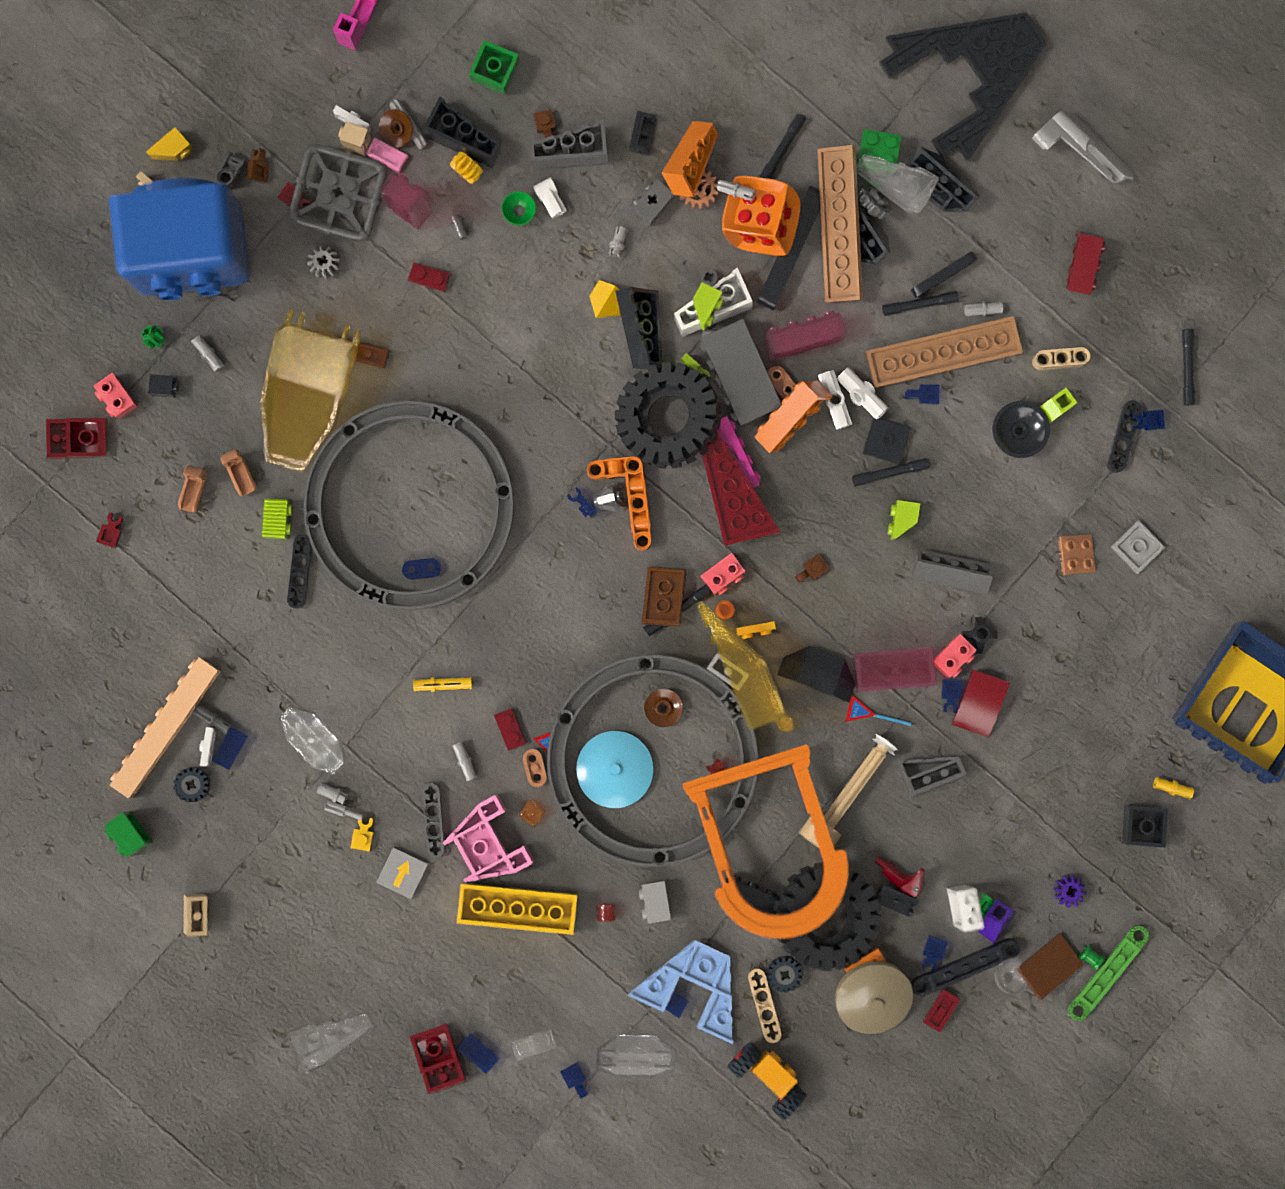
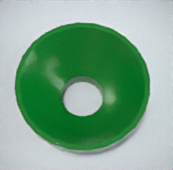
[501,191,536,226]

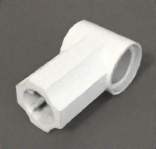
[533,178,566,219]

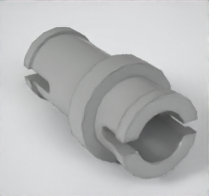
[608,226,628,257]
[317,782,349,805]

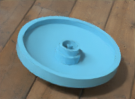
[576,731,653,808]

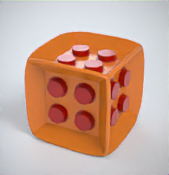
[722,176,800,256]

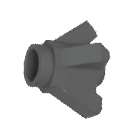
[593,482,627,512]

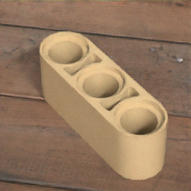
[1032,347,1090,370]

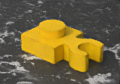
[350,818,374,851]

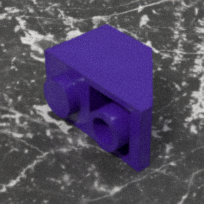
[978,899,1016,944]

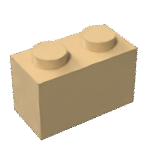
[338,122,372,157]
[184,893,207,936]

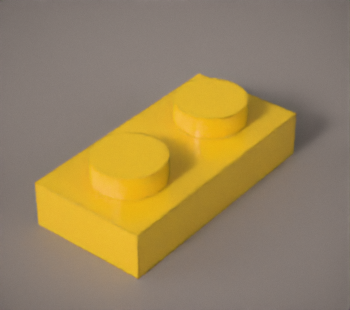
[736,621,776,639]

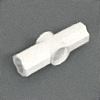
[837,368,888,419]
[818,370,852,430]

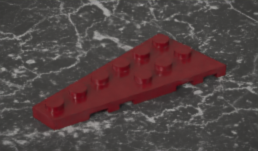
[702,429,781,546]

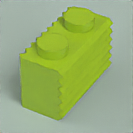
[262,499,293,539]

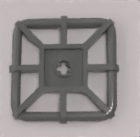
[289,143,387,242]

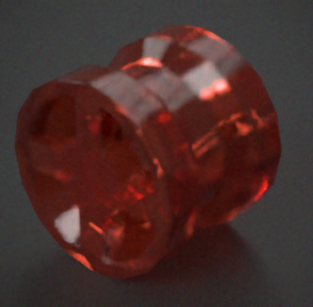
[705,758,727,774]
[597,904,616,921]

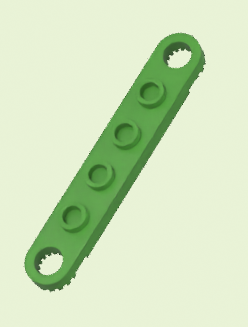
[1068,925,1149,1021]

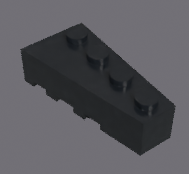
[423,96,501,168]
[720,874,780,915]

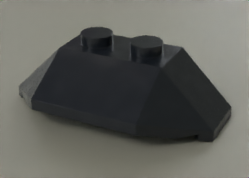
[909,147,980,212]
[858,200,890,264]
[777,646,855,703]

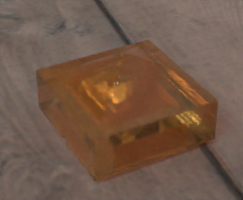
[518,800,545,827]

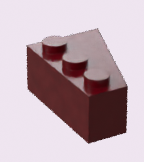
[1066,230,1106,295]

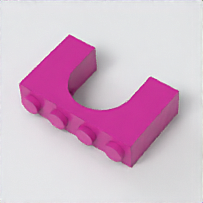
[333,0,379,51]
[709,416,761,492]

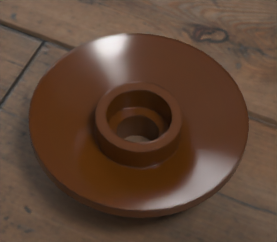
[379,109,413,148]
[644,689,683,727]

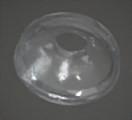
[995,959,1028,995]

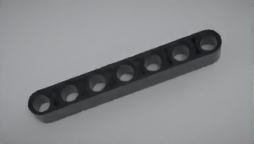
[756,185,820,311]

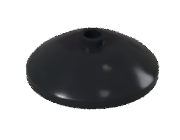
[992,401,1050,458]

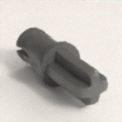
[194,705,232,734]

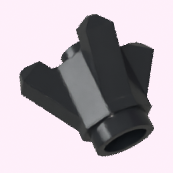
[963,617,997,654]

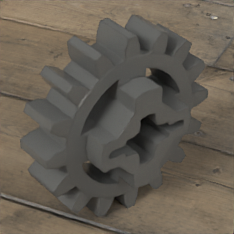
[858,183,893,220]

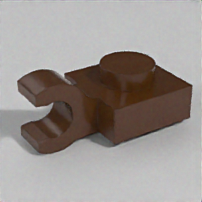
[533,109,556,138]
[247,148,269,184]
[795,554,829,583]

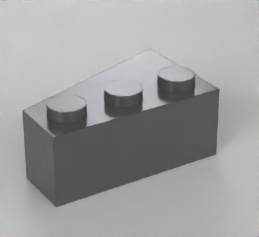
[896,757,967,799]

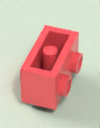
[94,373,138,419]
[700,553,745,595]
[931,634,976,678]

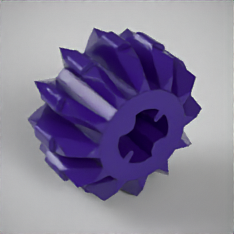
[1053,874,1087,908]

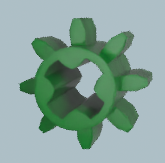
[141,324,165,349]

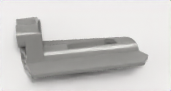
[1032,111,1134,183]

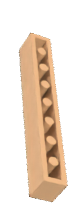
[110,658,221,799]

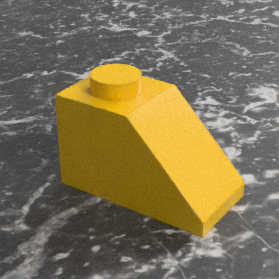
[146,128,193,161]

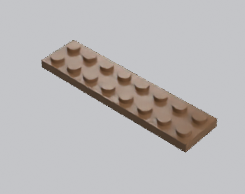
[817,145,863,303]
[865,316,1023,389]

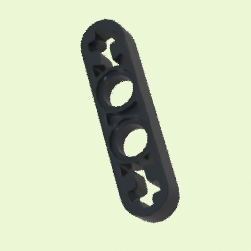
[910,251,977,298]
[1107,400,1141,473]
[287,534,312,609]

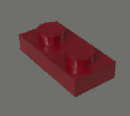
[408,262,450,293]
[494,708,526,751]
[922,989,960,1033]

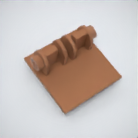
[1057,534,1096,575]

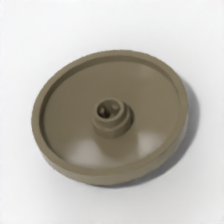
[835,961,913,1034]

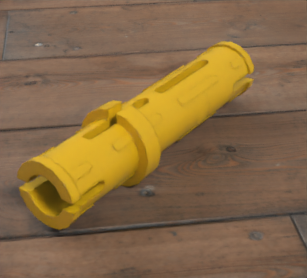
[413,677,472,692]

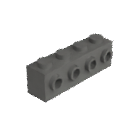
[912,549,993,594]

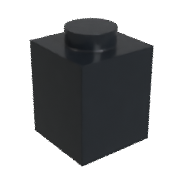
[148,374,179,398]

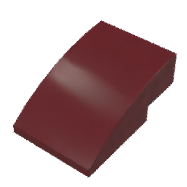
[46,418,106,459]
[951,670,1010,738]
[409,1024,467,1095]

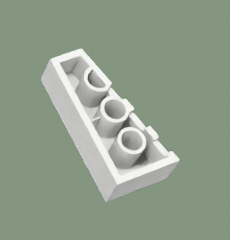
[674,268,753,337]

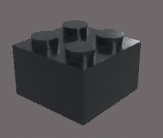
[1122,805,1168,848]

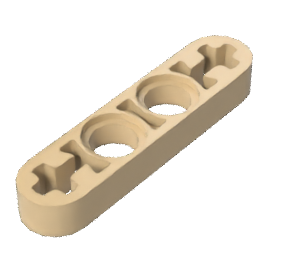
[748,968,781,1043]

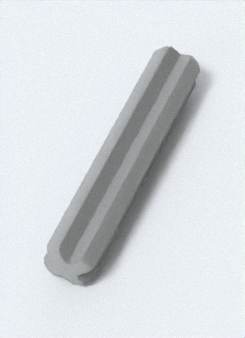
[390,99,428,149]

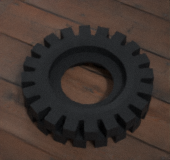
[615,362,721,469]
[773,862,881,971]

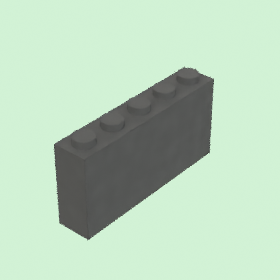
[698,319,782,426]

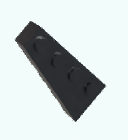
[615,287,662,370]

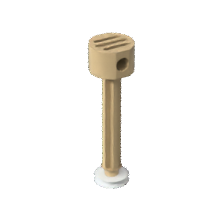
[798,734,898,848]

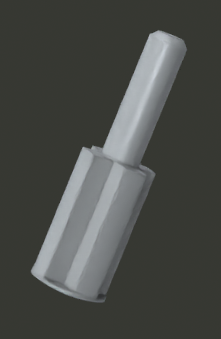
[324,800,364,820]

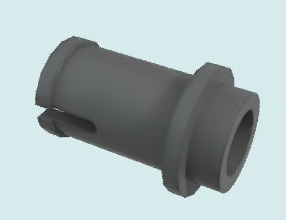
[449,214,469,240]

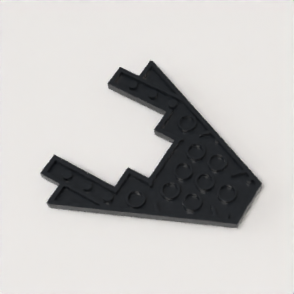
[879,12,1047,161]

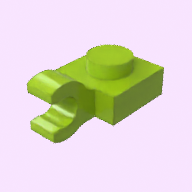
[681,353,710,378]

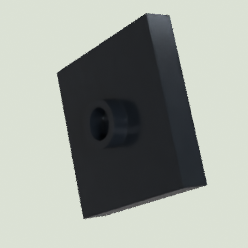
[862,417,910,465]

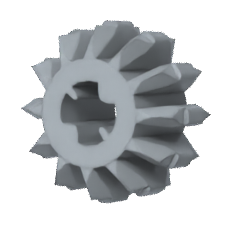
[307,246,340,279]

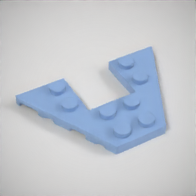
[628,940,733,1044]

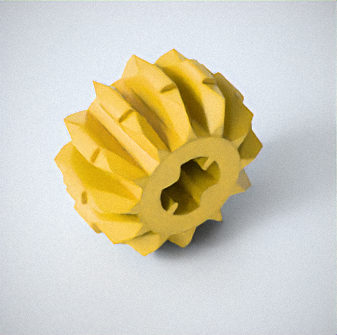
[450,152,483,184]

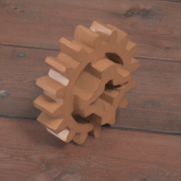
[680,170,718,210]

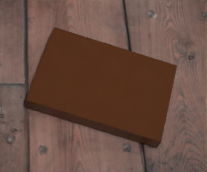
[642,567,686,627]
[1016,933,1083,1000]

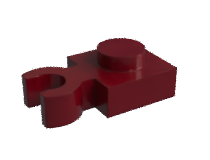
[277,182,312,210]
[96,512,123,549]

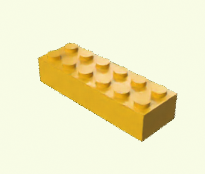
[457,883,578,935]

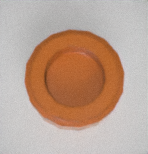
[716,600,735,620]

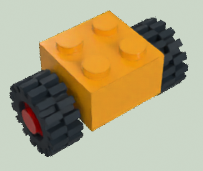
[727,1042,807,1120]

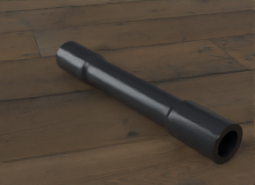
[759,114,806,179]
[882,291,959,316]
[1182,329,1195,406]
[852,458,929,487]
[643,584,712,637]

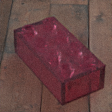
[380,171,431,230]
[764,311,846,361]
[853,647,936,693]

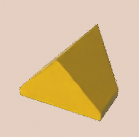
[590,280,621,318]

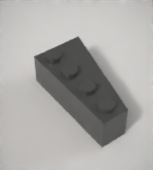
[530,119,608,169]

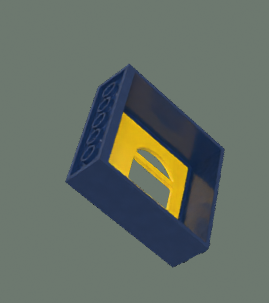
[1172,621,1285,784]

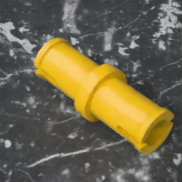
[1153,777,1194,800]

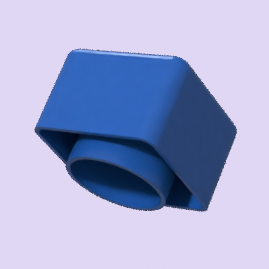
[109,178,250,301]

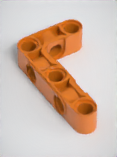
[587,456,651,551]

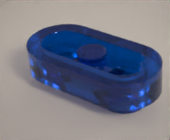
[402,558,441,580]

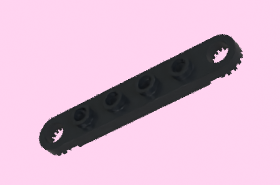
[911,938,1021,997]

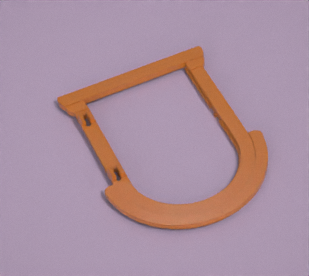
[683,744,848,939]

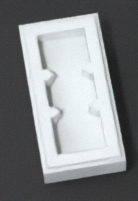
[333,105,371,132]
[199,727,217,767]

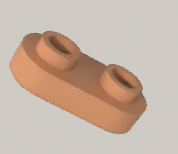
[767,366,796,399]
[523,749,547,787]

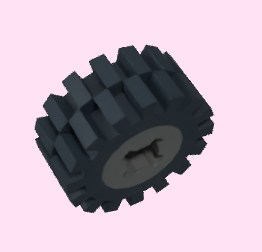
[173,767,210,802]
[767,956,802,993]

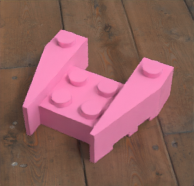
[443,794,535,882]

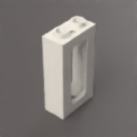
[946,885,983,932]

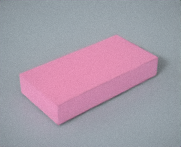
[366,137,408,173]

